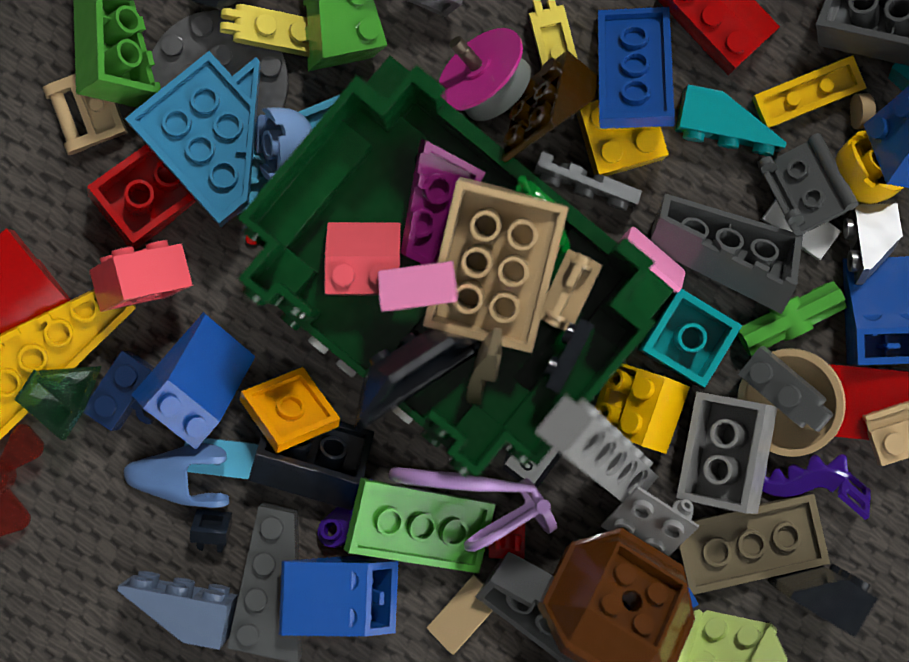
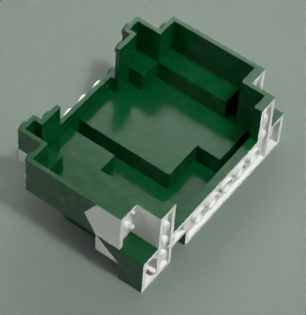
[238,55,674,477]

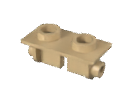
[541,249,603,331]

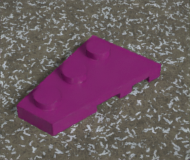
[400,138,486,265]

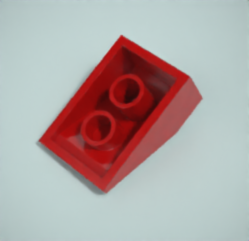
[87,145,197,251]

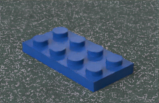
[598,7,675,129]

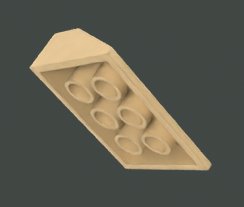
[423,177,569,353]

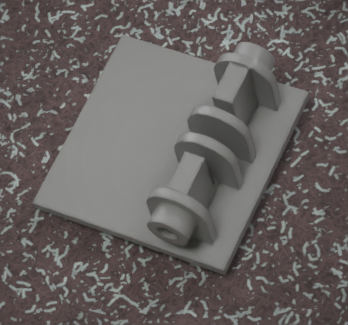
[601,486,699,557]

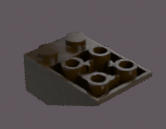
[501,50,598,163]

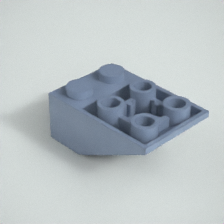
[118,571,238,650]

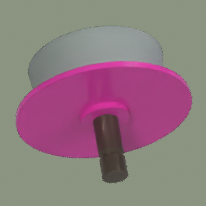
[439,28,531,121]

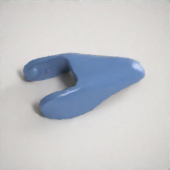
[124,443,229,508]

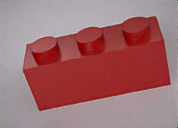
[657,0,780,76]

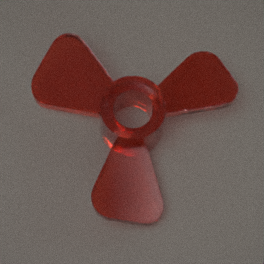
[0,424,44,537]

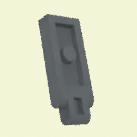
[738,346,833,432]

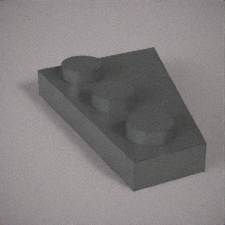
[534,151,642,211]

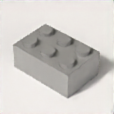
[676,391,778,514]

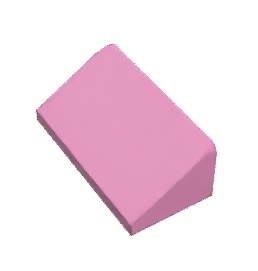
[620,227,685,293]
[378,261,459,311]

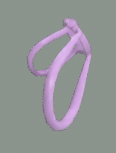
[388,467,557,552]

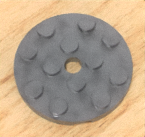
[151,10,289,120]

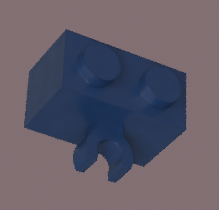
[82,351,155,431]

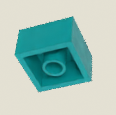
[638,289,742,388]

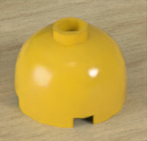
[835,130,904,204]

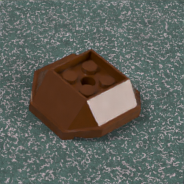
[538,528,695,662]

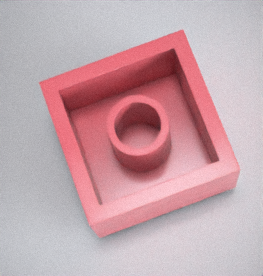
[89,240,193,312]

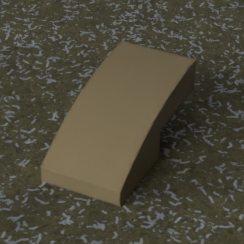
[467,328,502,404]

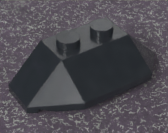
[355,328,483,432]

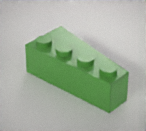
[73,0,161,108]
[303,0,387,71]

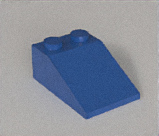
[131,312,255,449]

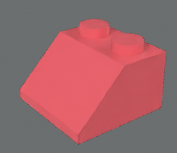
[325,222,401,296]

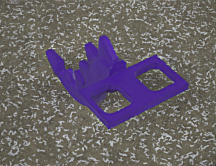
[762,454,871,520]

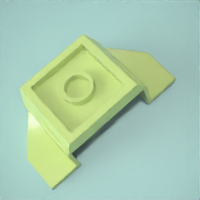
[678,609,787,662]

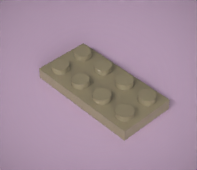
[678,493,830,595]

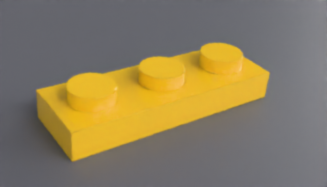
[752,55,867,128]

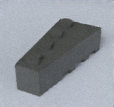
[475,552,575,662]

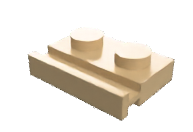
[862,401,909,466]

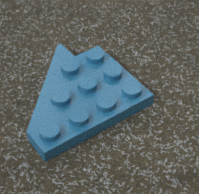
[125,51,261,227]

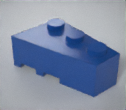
[864,86,909,188]

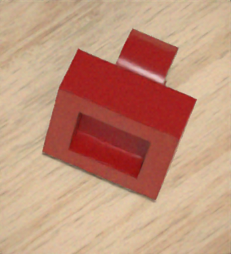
[488,521,526,559]

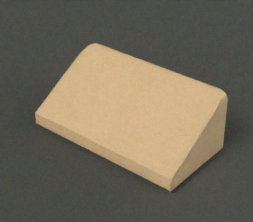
[426,574,493,655]

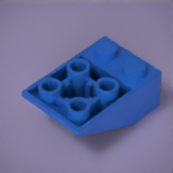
[843,256,909,365]
[279,555,398,636]

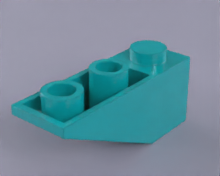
[675,84,787,156]

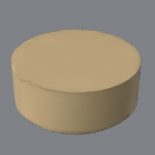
[850,93,876,130]

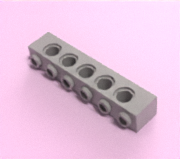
[535,395,659,502]

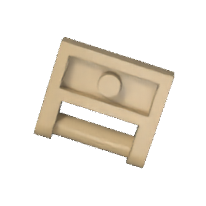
[43,74,128,155]

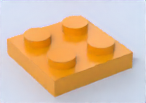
[240,367,341,453]

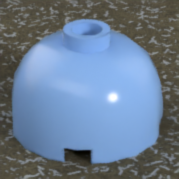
[255,107,312,180]

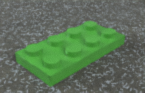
[344,478,496,573]

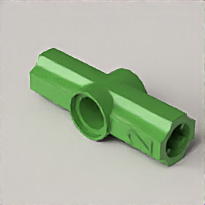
[738,281,847,356]

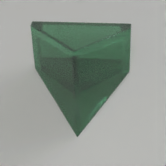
[15,366,102,441]

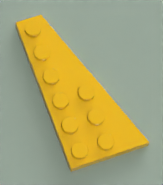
[0,289,136,440]

